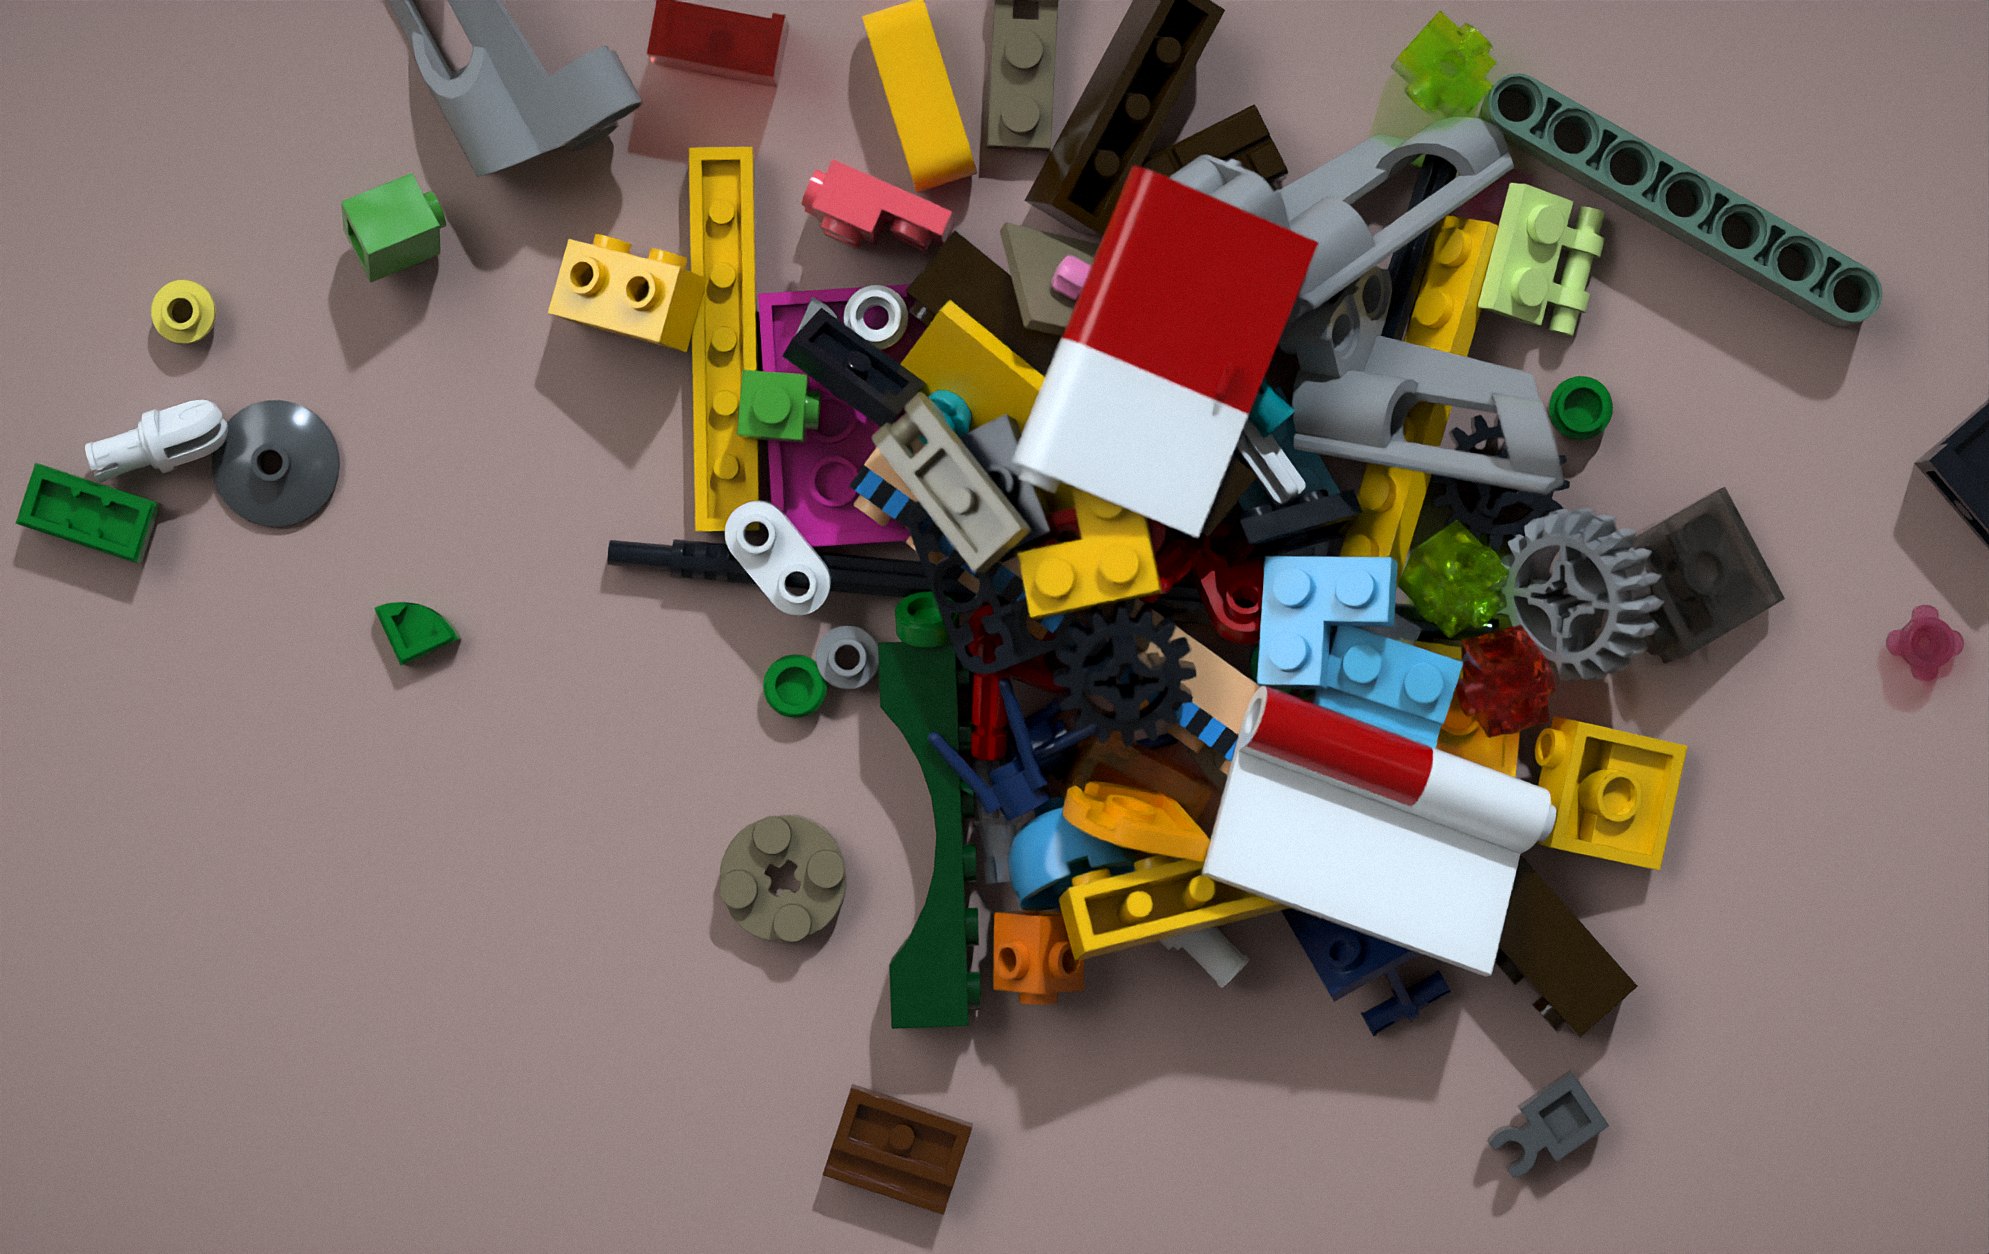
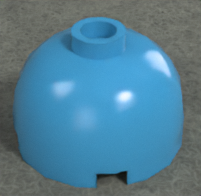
[1008,796,1138,911]

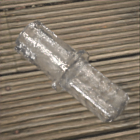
[973,756,1023,884]

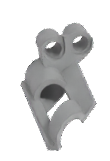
[388,0,643,177]
[1168,116,1514,325]
[1278,266,1564,494]

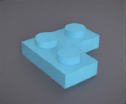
[1257,556,1398,690]

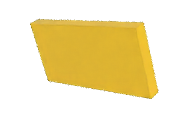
[900,300,1081,543]

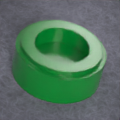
[895,592,960,647]
[763,654,828,718]

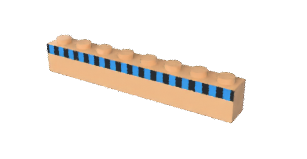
[849,439,1260,775]

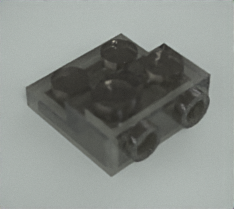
[1632,486,1785,664]

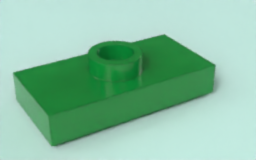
[15,463,161,563]

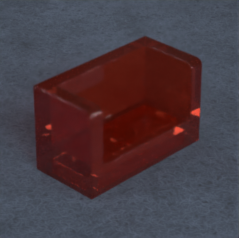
[647,0,790,88]

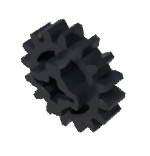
[1429,414,1570,551]
[1052,601,1197,747]

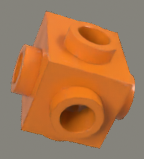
[993,910,1085,1005]

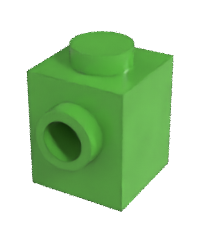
[341,173,446,283]
[737,370,821,443]

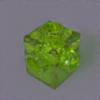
[1391,11,1497,118]
[1398,520,1510,639]

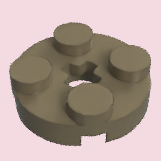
[720,814,847,942]

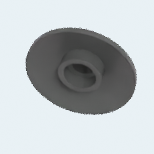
[212,400,340,527]

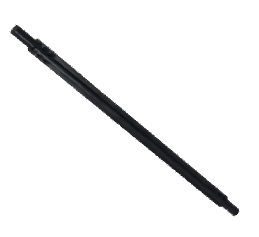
[607,539,1499,644]

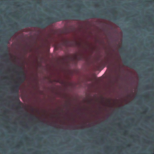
[1886,605,1964,681]

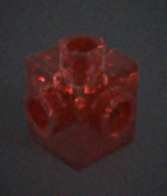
[1456,625,1555,738]

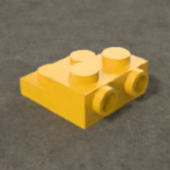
[1535,716,1688,871]

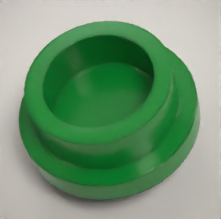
[1548,376,1613,440]

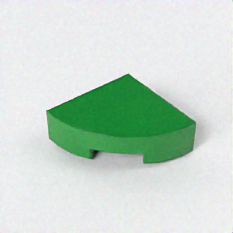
[374,602,461,666]

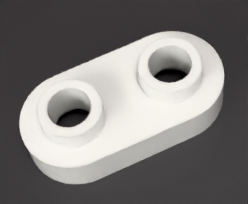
[725,501,831,616]

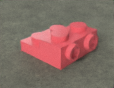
[801,159,954,251]

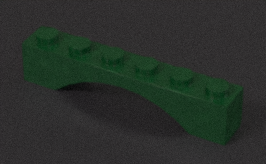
[878,641,981,1029]

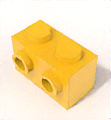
[548,234,707,352]

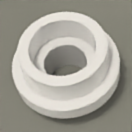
[844,285,908,350]

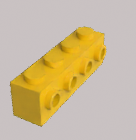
[1058,844,1291,961]

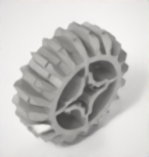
[1493,508,1664,682]

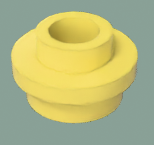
[151,280,216,344]

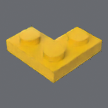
[1018,486,1162,620]

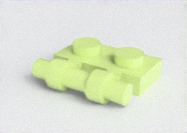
[1477,183,1605,336]

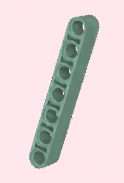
[1481,73,1883,327]

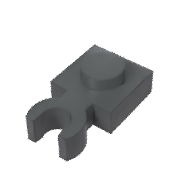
[1487,1070,1609,1177]

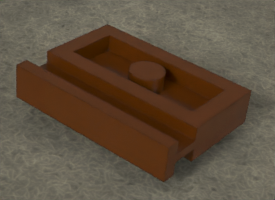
[823,1084,973,1215]

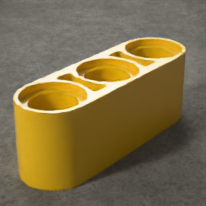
[862,0,977,193]

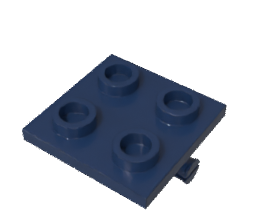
[1281,907,1452,1037]

